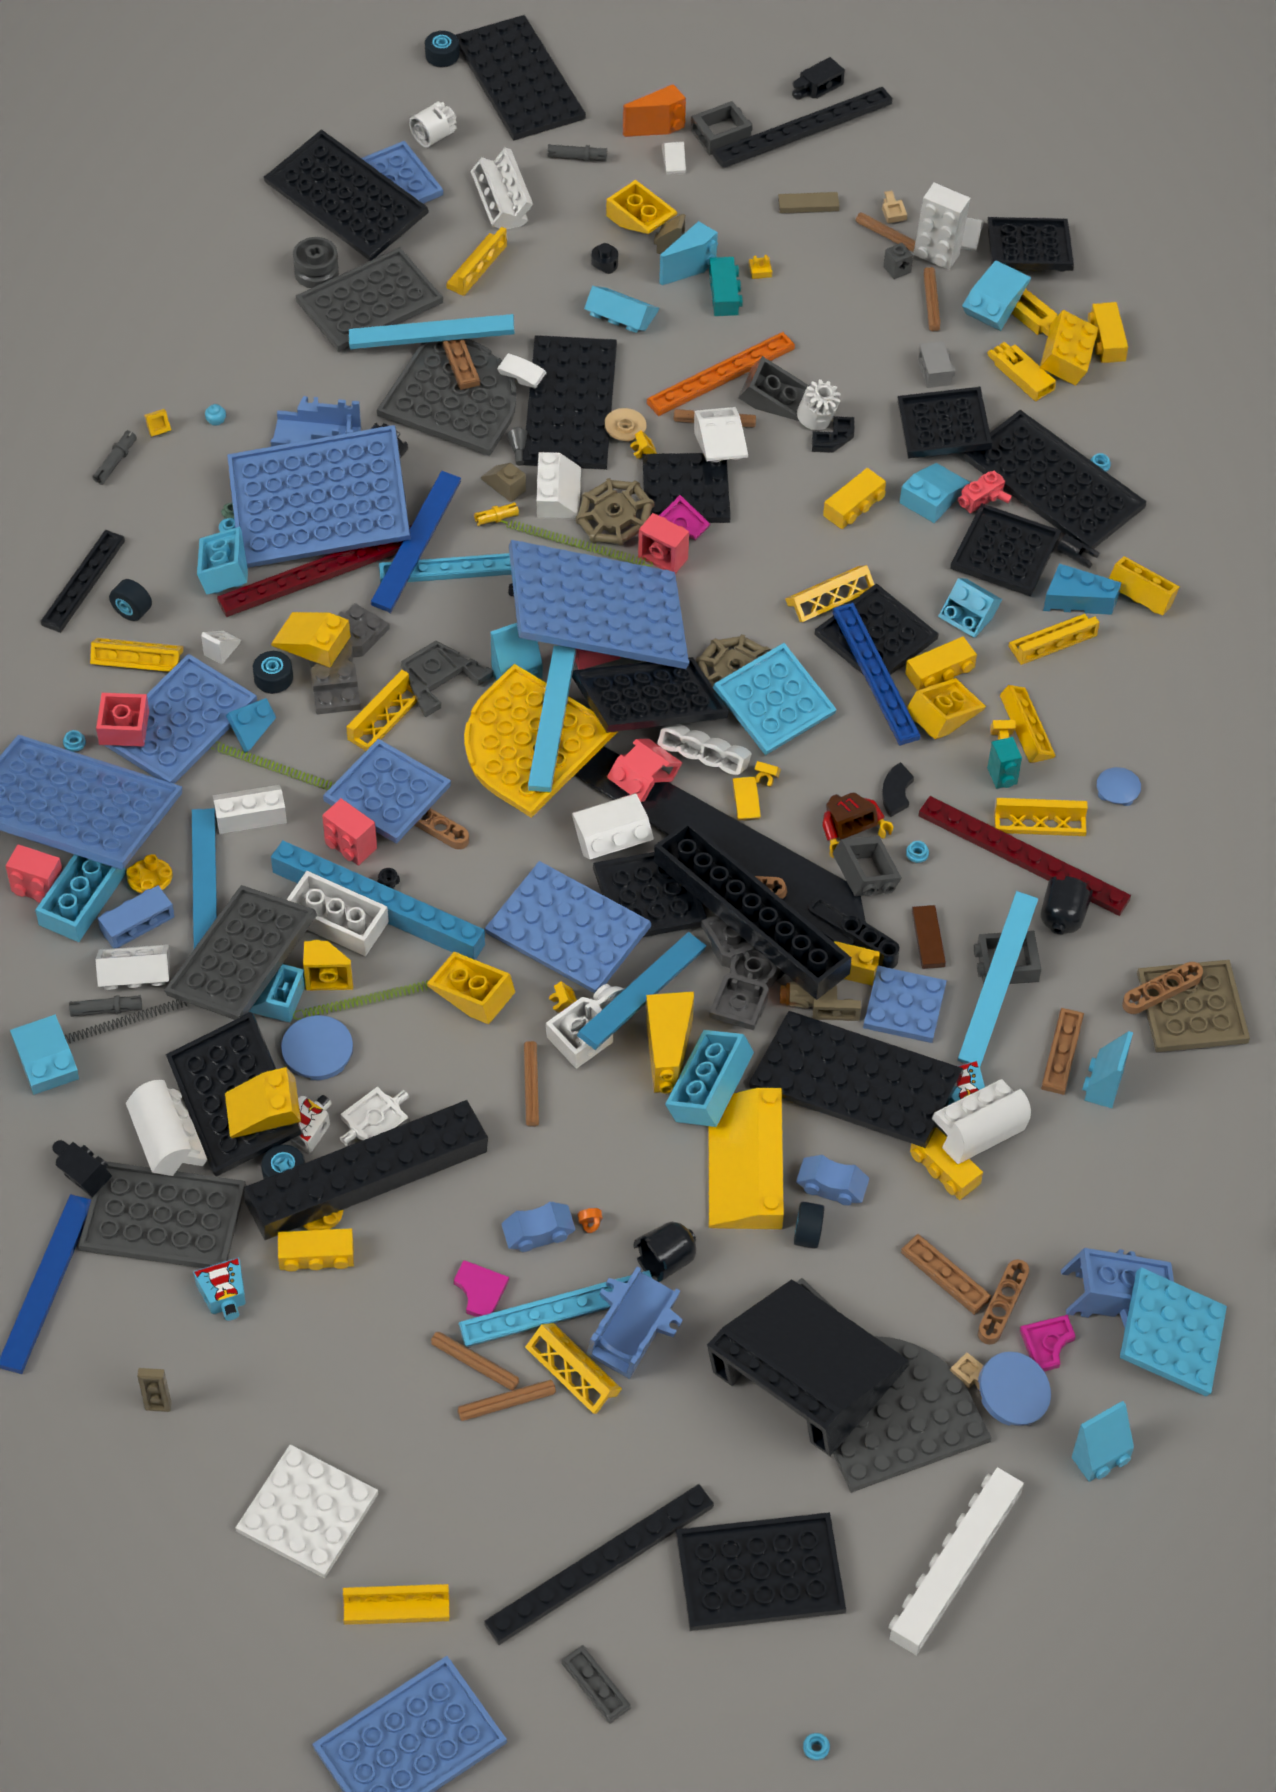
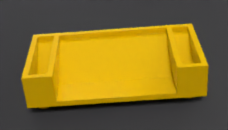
[708,1088,784,1229]

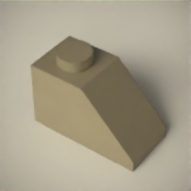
[654,214,686,254]
[481,463,526,502]

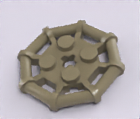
[575,478,654,546]
[695,634,771,686]

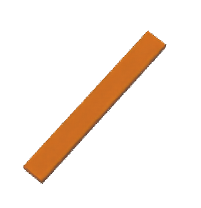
[647,332,795,416]

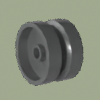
[293,237,339,288]

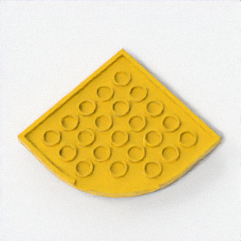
[464,664,618,818]

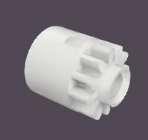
[409,101,457,148]
[797,379,841,430]

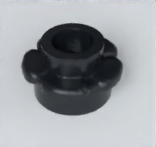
[377,868,400,889]

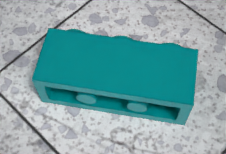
[709,257,743,316]

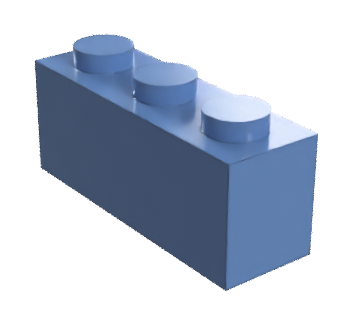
[98,886,175,948]

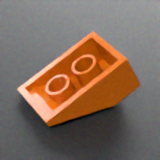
[623,84,686,137]

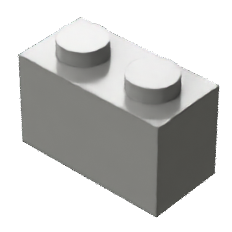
[918,341,955,388]

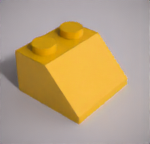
[303,940,353,991]

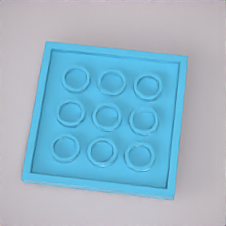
[713,643,837,755]
[1120,1267,1227,1396]

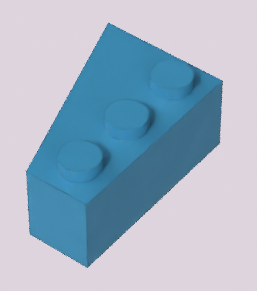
[1043,563,1121,615]

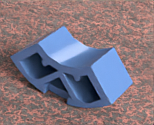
[796,1155,870,1206]
[501,1201,576,1252]

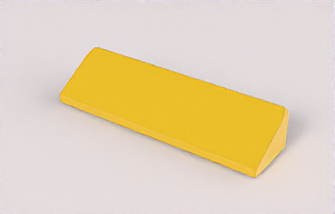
[1000,685,1056,763]

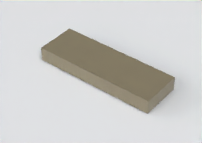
[778,192,840,213]
[137,1368,172,1412]

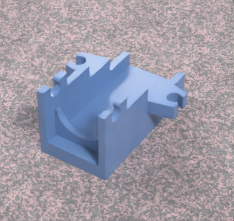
[271,396,362,447]
[1061,1248,1174,1328]
[586,1266,683,1379]

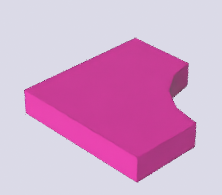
[659,495,711,541]
[454,1260,509,1317]
[1020,1315,1076,1372]

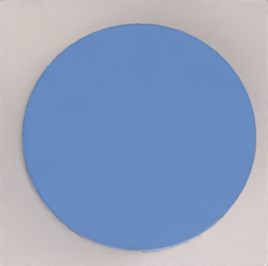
[281,1015,353,1080]
[978,1352,1051,1426]

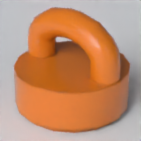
[577,1208,603,1233]

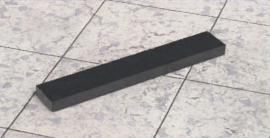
[41,529,125,633]

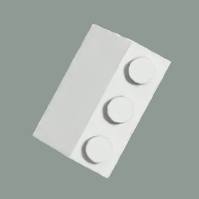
[537,452,581,519]
[212,785,287,834]
[572,793,654,859]
[95,944,170,990]

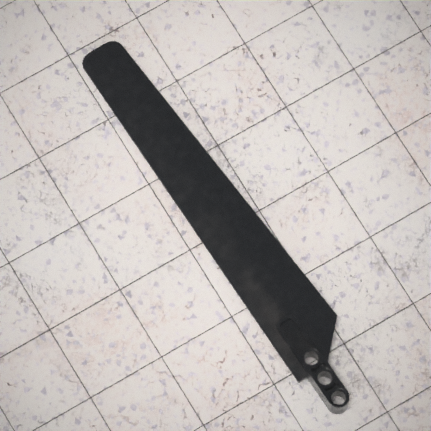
[575,746,900,969]

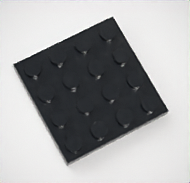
[987,217,1074,272]
[898,387,992,459]
[642,453,730,523]
[950,503,1061,597]
[814,583,939,675]
[593,852,707,937]

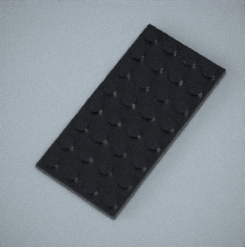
[456,15,586,141]
[264,129,429,261]
[523,335,617,470]
[963,410,1147,549]
[749,1011,963,1148]

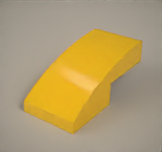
[732,777,761,821]

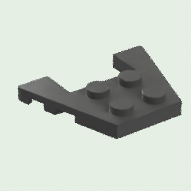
[401,641,494,718]

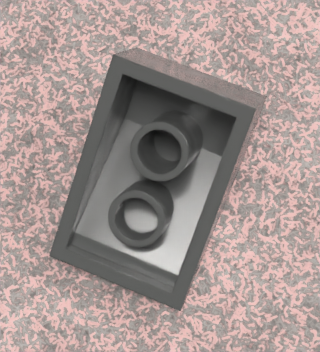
[738,356,809,421]

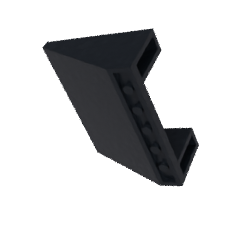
[707,1279,910,1456]

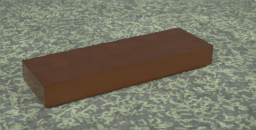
[912,905,946,969]

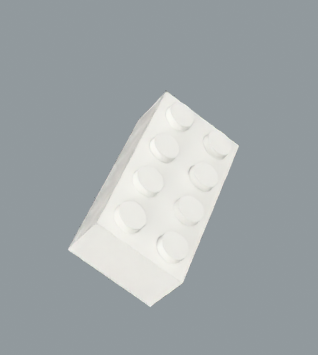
[913,183,970,270]
[287,871,389,956]

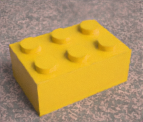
[1040,310,1098,386]

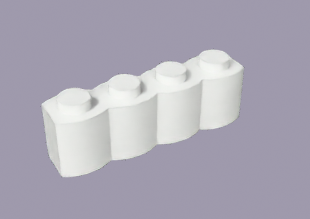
[657,724,752,775]

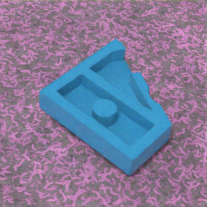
[226,698,276,753]

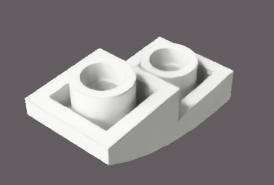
[497,354,546,388]

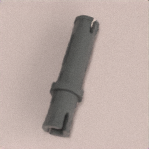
[547,144,608,161]
[92,430,137,485]
[69,995,142,1017]

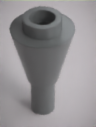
[507,427,528,465]

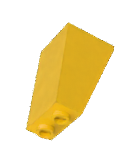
[646,991,694,1094]

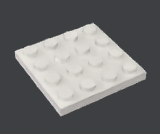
[236,1445,378,1579]

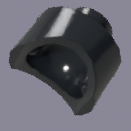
[591,243,618,274]

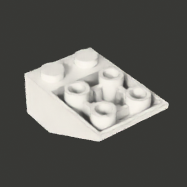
[694,407,748,462]

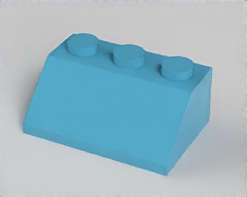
[584,285,659,333]

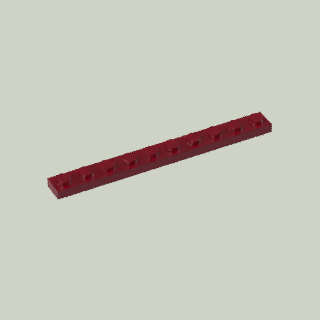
[217,525,412,617]
[918,796,1131,916]

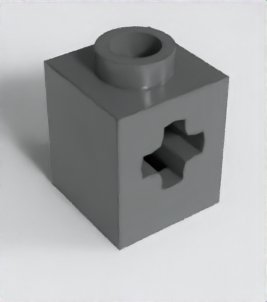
[883,242,913,279]

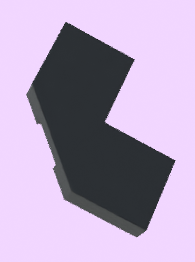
[812,416,854,453]

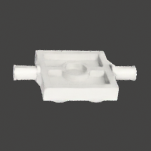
[340,1087,409,1146]

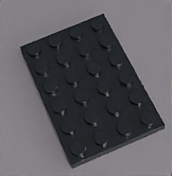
[572,657,729,732]
[166,1012,303,1177]
[676,1512,846,1631]

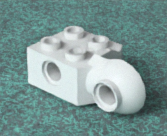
[546,984,625,1069]

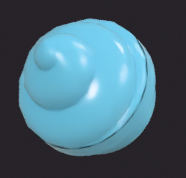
[205,404,226,426]

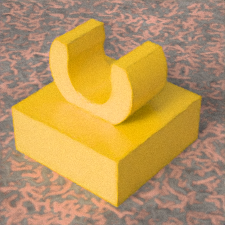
[749,255,772,279]
[144,409,171,436]
[630,430,657,459]
[990,720,1016,740]
[755,761,781,787]
[549,981,577,1012]

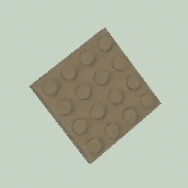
[1137,959,1250,1052]

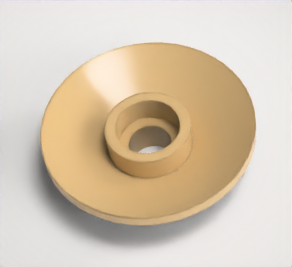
[605,408,647,441]

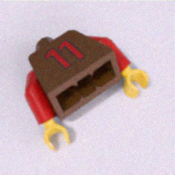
[822,793,893,858]

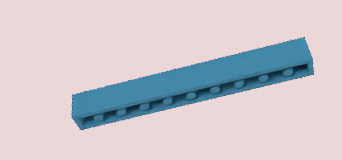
[271,840,485,960]

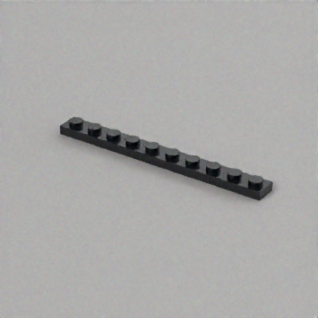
[713,86,893,168]
[484,1484,714,1645]

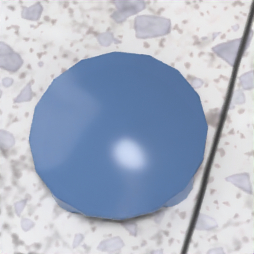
[1097,767,1141,806]

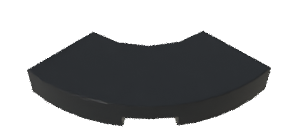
[882,762,914,817]

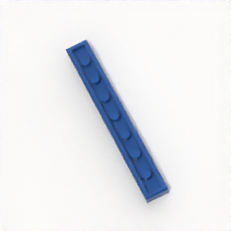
[371,470,461,613]
[833,603,921,746]
[0,1194,91,1374]

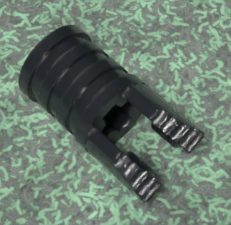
[1057,534,1100,569]

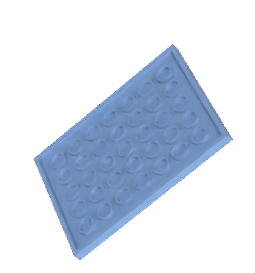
[227,425,411,568]
[509,540,689,669]
[0,735,182,870]

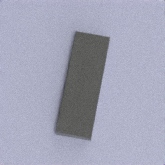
[562,1645,631,1724]

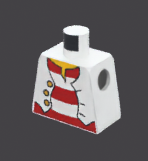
[290,1095,332,1154]

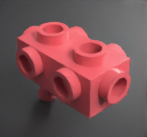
[958,470,1012,514]

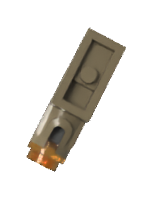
[780,982,861,1021]

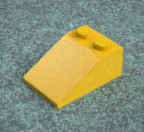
[606,180,677,234]
[271,612,351,668]
[907,678,986,739]
[427,952,515,1025]
[225,1067,301,1138]

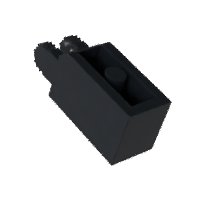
[792,57,845,100]
[52,1140,112,1197]

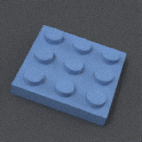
[863,966,947,1043]

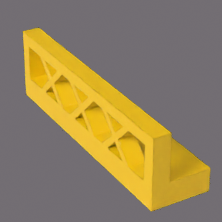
[447,226,507,296]
[785,565,875,622]
[1008,613,1100,665]
[90,638,184,672]
[346,670,417,751]
[994,798,1088,836]
[525,1323,622,1414]
[343,1584,450,1625]

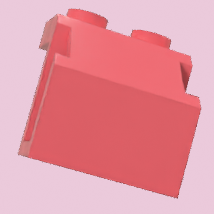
[607,739,683,802]

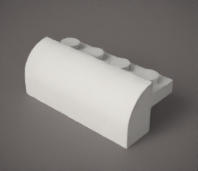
[471,147,533,229]
[932,1079,1031,1164]
[126,1080,207,1176]

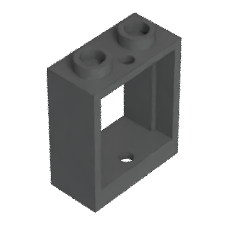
[691,101,753,155]
[833,836,902,896]
[974,930,1041,985]

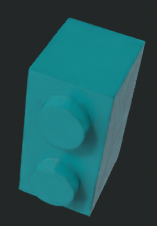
[987,737,1022,789]

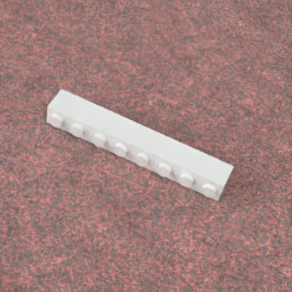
[889,1467,1024,1656]

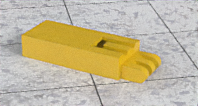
[1011,289,1057,336]
[987,342,1056,402]

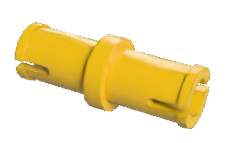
[474,502,519,526]

